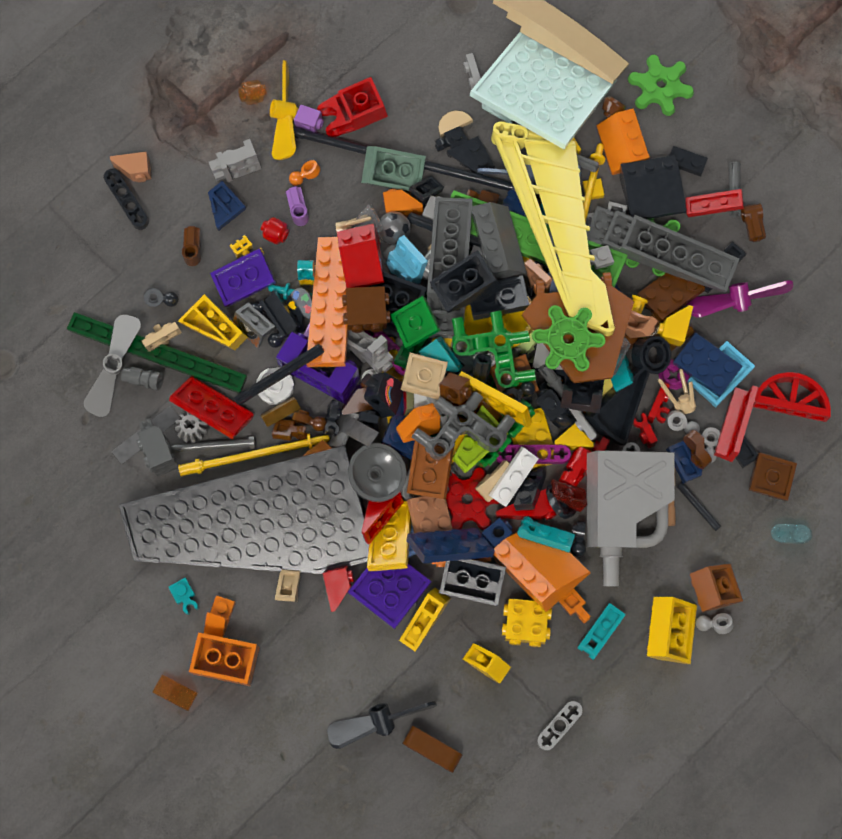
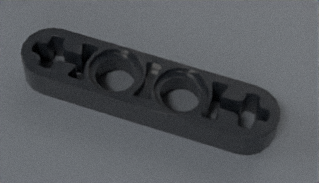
[103,169,149,230]

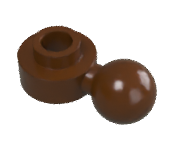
[292,410,326,431]

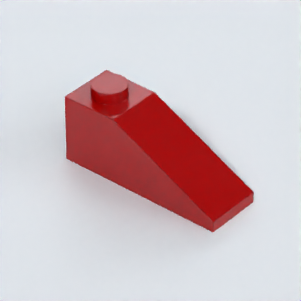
[495,489,557,520]
[362,492,404,544]

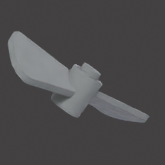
[84,315,141,417]

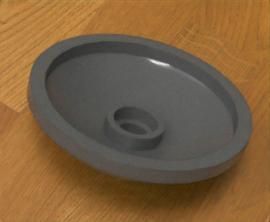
[348,443,406,502]

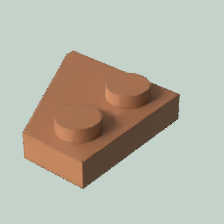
[524,259,552,293]

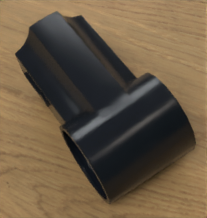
[469,354,492,386]

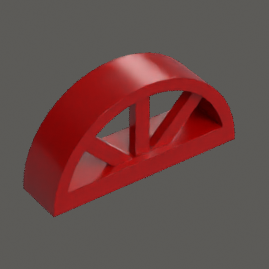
[753,372,831,422]

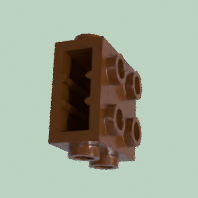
[342,286,390,333]

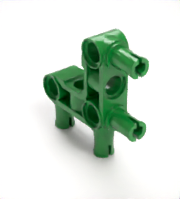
[452,311,536,388]

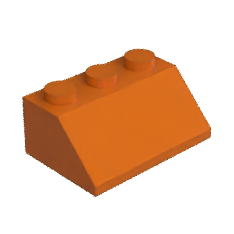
[597,108,649,175]

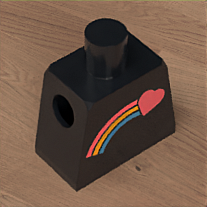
[362,372,403,418]

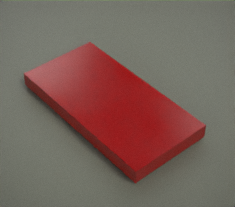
[169,376,254,440]

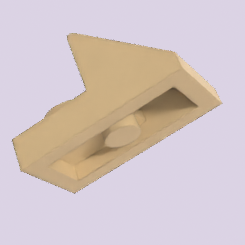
[275,570,300,602]

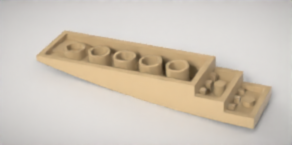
[493,0,629,84]

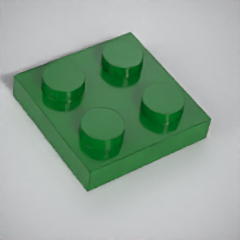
[391,296,441,349]

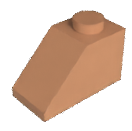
[110,152,151,182]

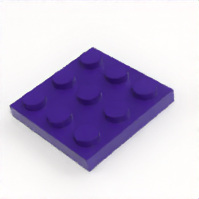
[348,564,431,629]

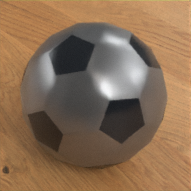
[378,211,410,245]

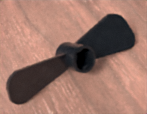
[327,701,437,749]

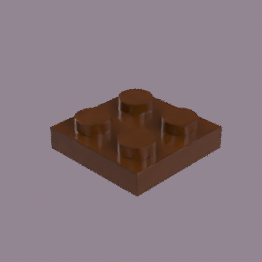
[749,453,797,501]

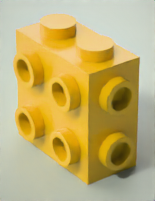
[502,599,552,647]

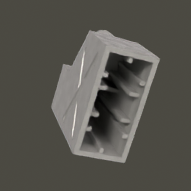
[587,451,675,586]

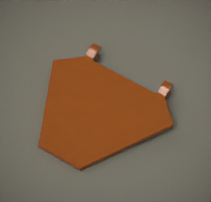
[521,272,634,383]

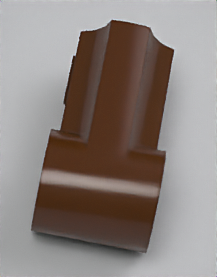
[741,203,766,242]
[182,226,201,266]

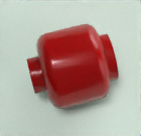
[261,217,290,245]

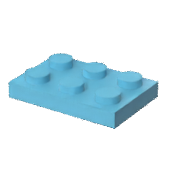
[688,341,755,408]

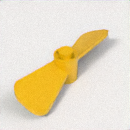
[270,60,298,160]

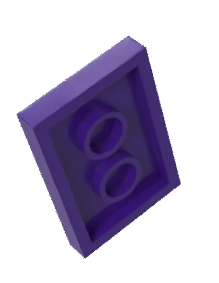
[210,248,276,307]

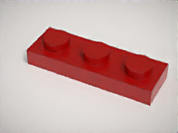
[686,189,744,217]

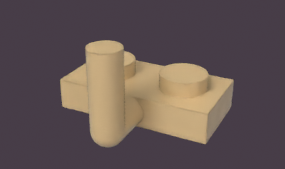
[142,322,182,351]

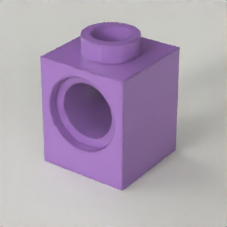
[294,105,324,133]

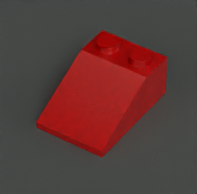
[337,224,384,288]

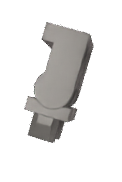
[209,139,261,182]

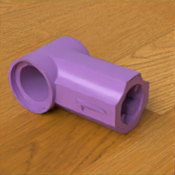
[286,186,309,226]

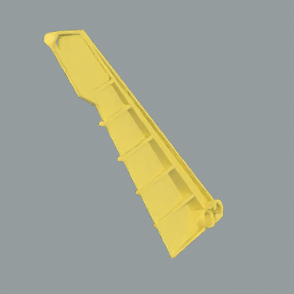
[491,122,615,336]

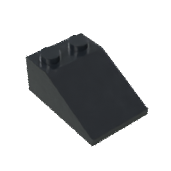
[430,250,502,313]

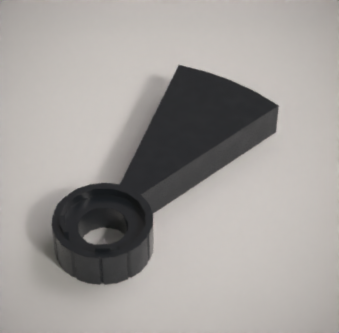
[584,336,672,446]

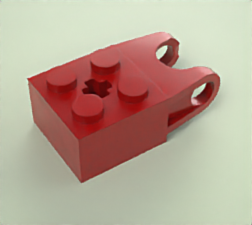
[317,77,388,137]

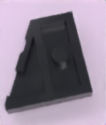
[447,136,495,175]

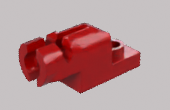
[559,437,610,489]

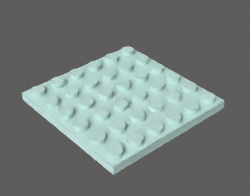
[470,32,617,149]

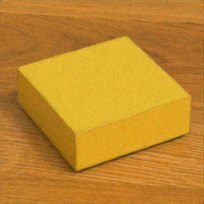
[582,178,604,200]

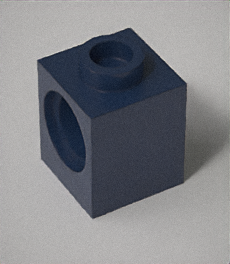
[482,518,513,549]

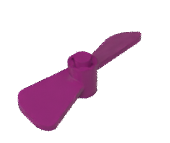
[687,280,794,318]

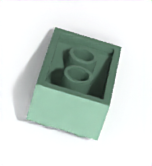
[361,146,426,191]

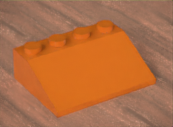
[493,522,590,612]

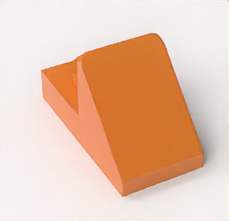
[204,596,236,637]

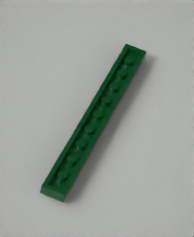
[67,312,247,394]

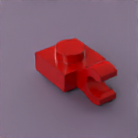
[633,413,658,448]

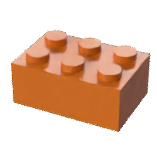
[189,632,260,686]

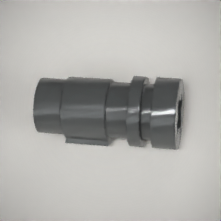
[121,367,163,391]

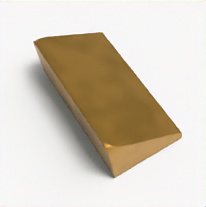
[260,397,301,427]

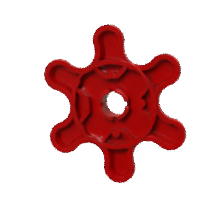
[446,467,500,530]

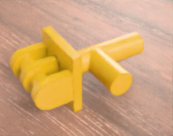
[229,235,265,258]

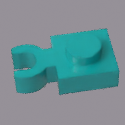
[168,577,199,615]

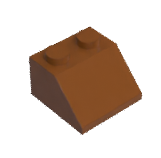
[690,564,743,612]

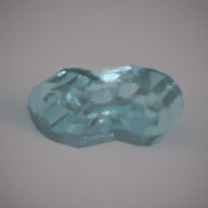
[771,524,812,544]

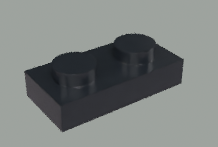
[669,146,708,177]

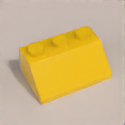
[647,597,697,664]

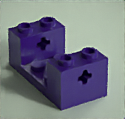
[276,332,360,404]

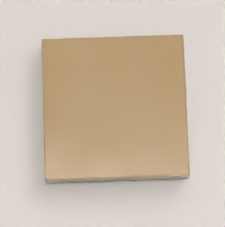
[401,353,448,400]

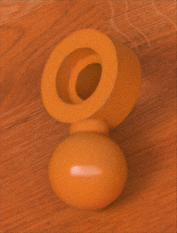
[289,160,321,186]

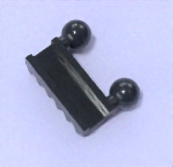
[250,290,301,348]

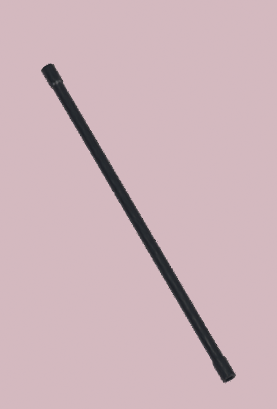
[293,126,541,199]

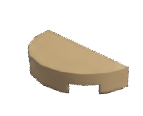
[439,111,473,137]

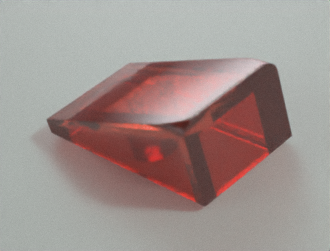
[551,480,587,512]

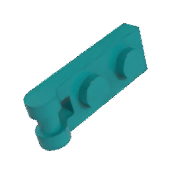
[517,516,575,552]
[577,603,626,660]

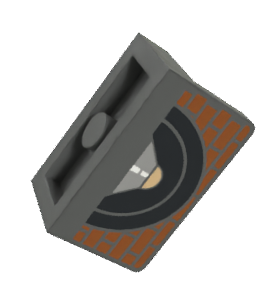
[233,302,275,348]

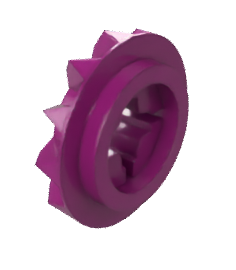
[658,360,689,390]

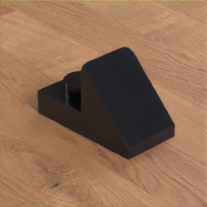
[409,176,444,208]

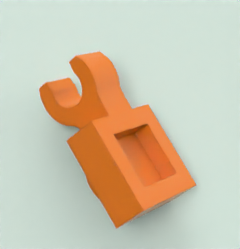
[558,588,591,624]

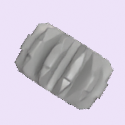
[175,412,208,443]

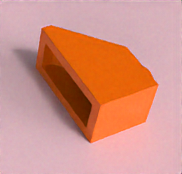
[383,189,423,217]
[396,403,440,443]

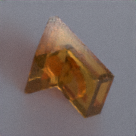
[153,675,198,711]

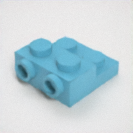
[386,235,428,284]

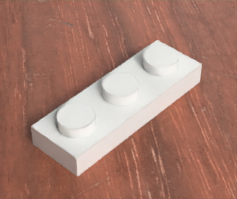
[489,447,539,507]

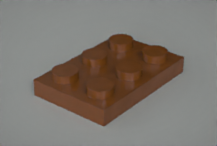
[637,273,705,323]

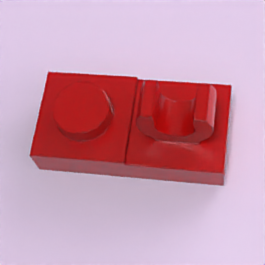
[647,382,670,423]

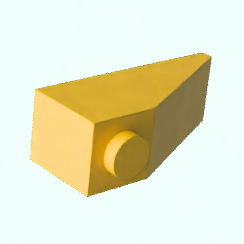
[399,588,451,652]

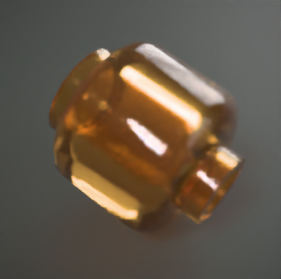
[238,80,267,105]

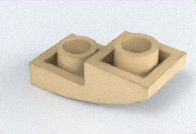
[475,461,509,502]

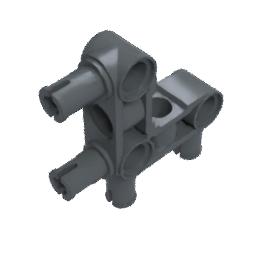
[411,391,515,460]

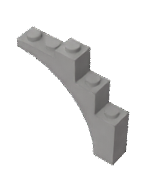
[347,331,393,373]

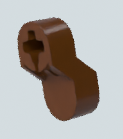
[683,430,712,469]

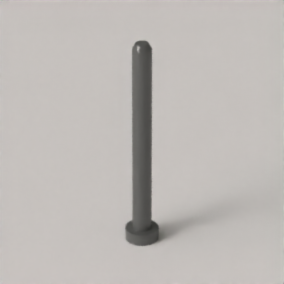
[171,435,256,452]

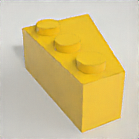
[178,294,248,350]

